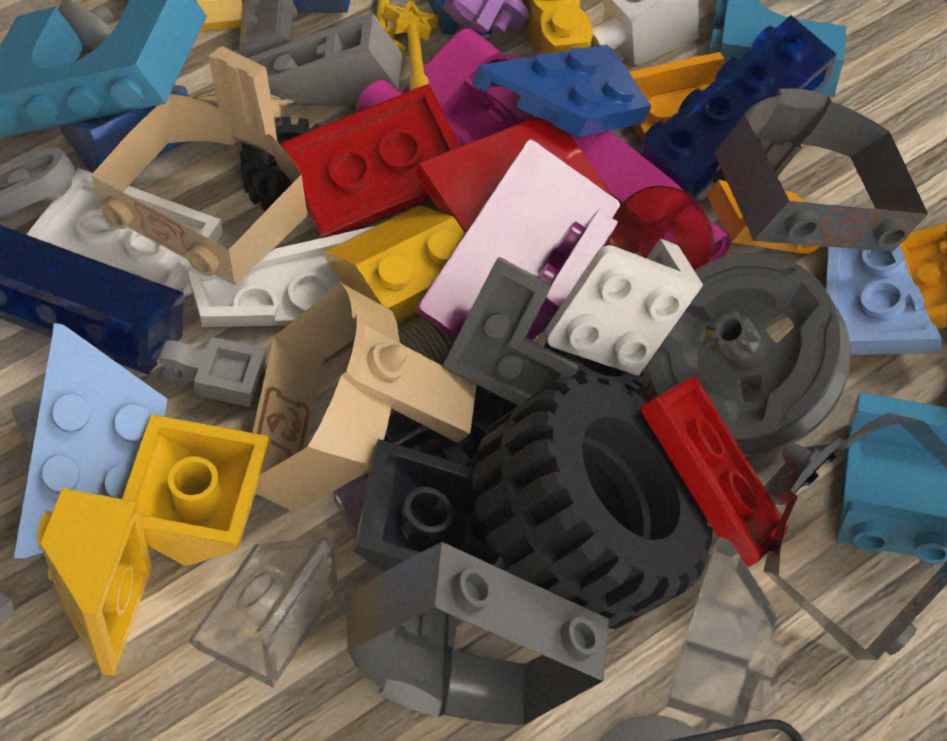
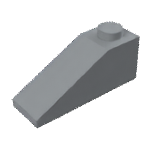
[248,13,403,105]

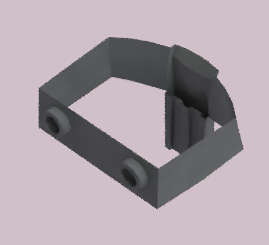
[345,542,609,725]

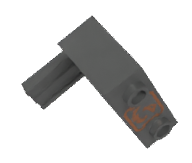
[713,88,928,252]
[763,413,947,660]

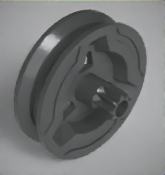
[648,253,851,453]

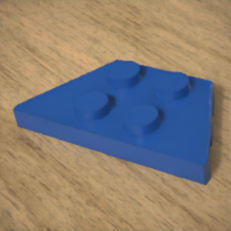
[472,45,651,138]

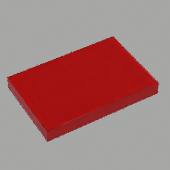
[280,84,460,238]
[415,117,612,234]
[639,376,789,572]

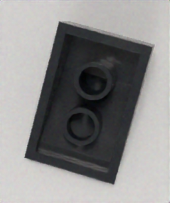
[353,439,506,618]

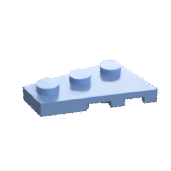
[827,245,942,355]

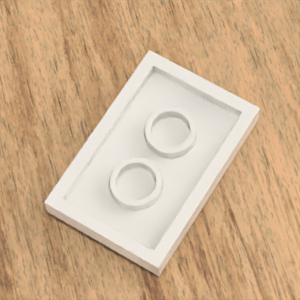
[21,168,223,311]

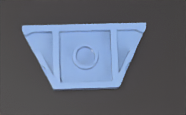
[13,323,167,560]

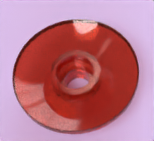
[608,186,714,271]

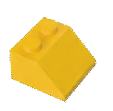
[325,205,465,327]
[37,488,152,676]

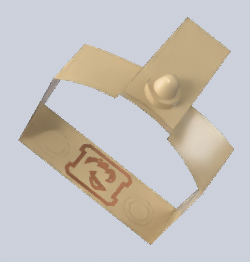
[91,46,308,285]
[252,283,477,512]

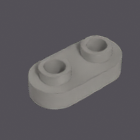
[0,147,75,220]

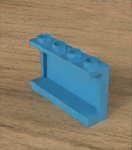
[836,392,947,563]

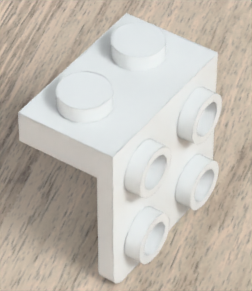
[544,239,703,376]

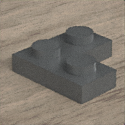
[442,256,579,406]

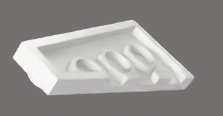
[187,226,375,327]

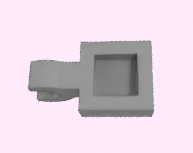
[159,336,266,407]

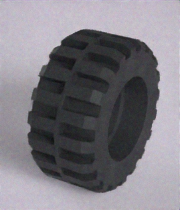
[472,375,713,630]

